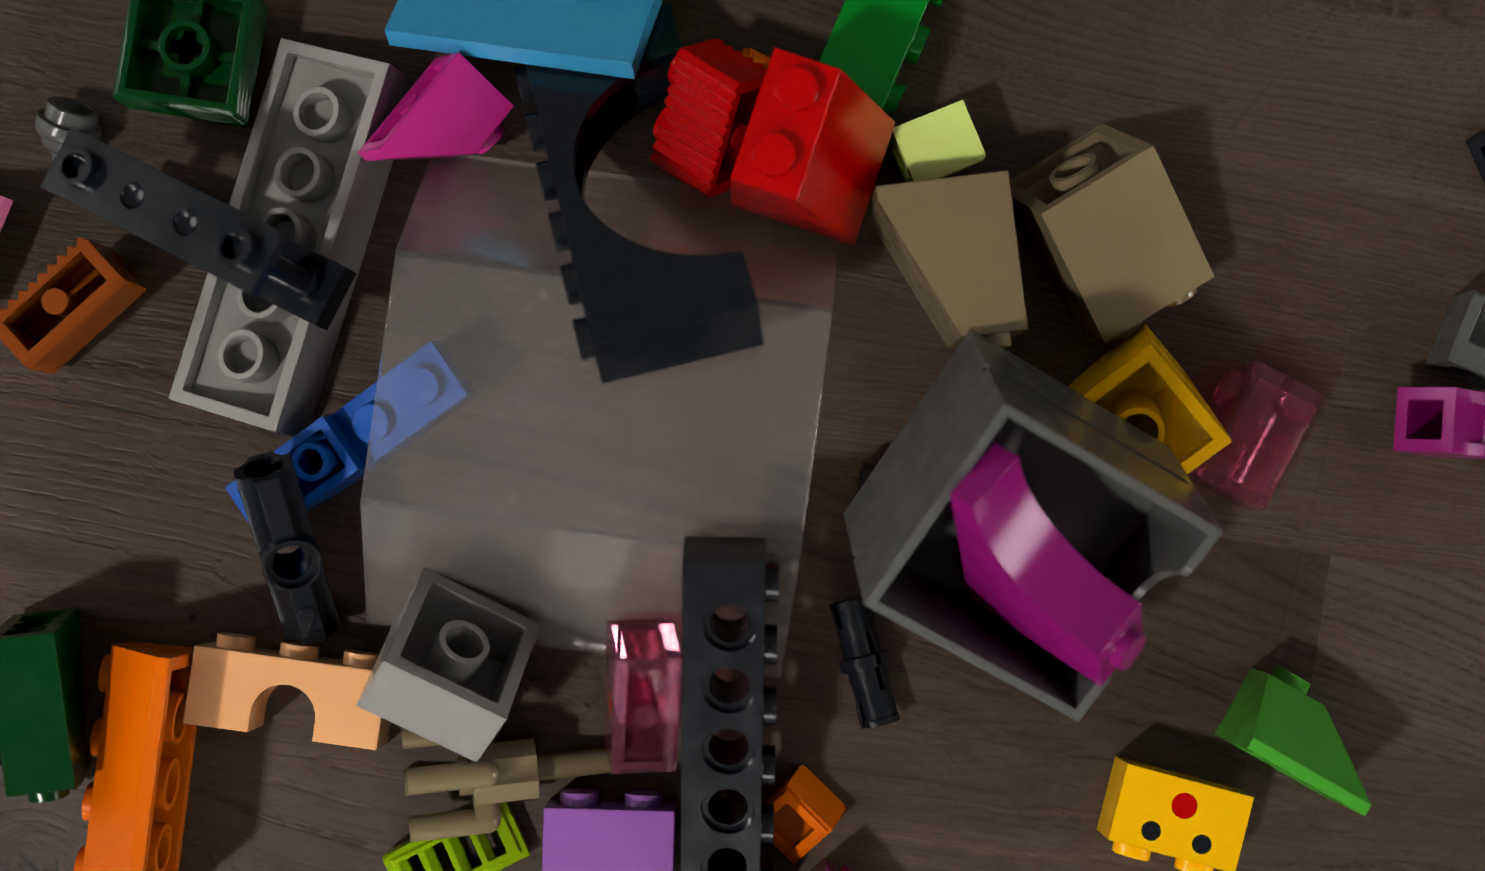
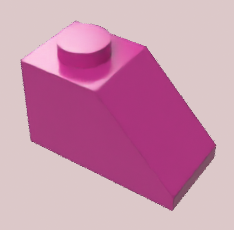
[358,52,514,161]

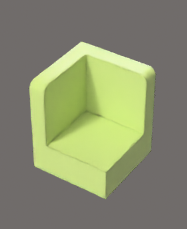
[888,100,986,183]

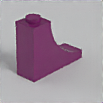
[950,443,1146,687]

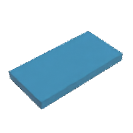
[384,0,663,79]

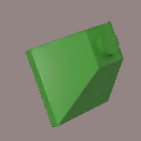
[1215,666,1371,816]

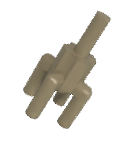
[401,727,614,842]

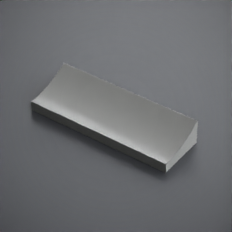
[168,38,416,437]

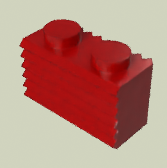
[649,39,767,198]

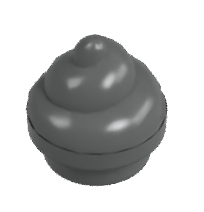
[34,96,102,161]

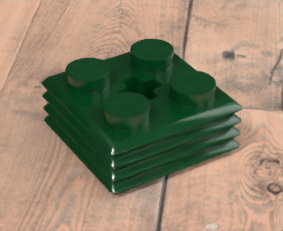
[113,0,268,126]

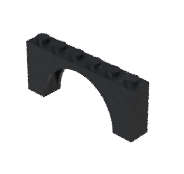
[514,4,764,384]

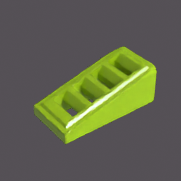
[382,802,531,871]

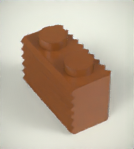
[0,238,147,374]

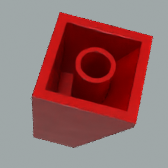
[730,47,895,246]

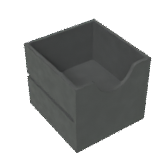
[843,329,1224,722]

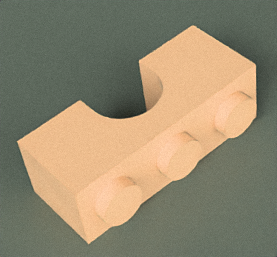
[183,632,391,750]

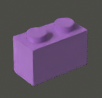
[542,788,677,871]

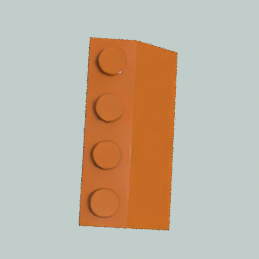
[73,641,197,871]

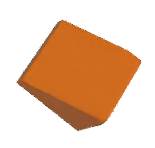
[762,765,846,864]

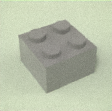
[356,567,541,762]

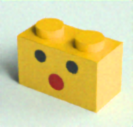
[1096,756,1254,871]

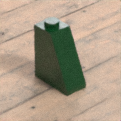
[0,607,87,803]

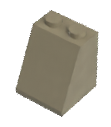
[1009,123,1215,344]
[867,171,1028,349]

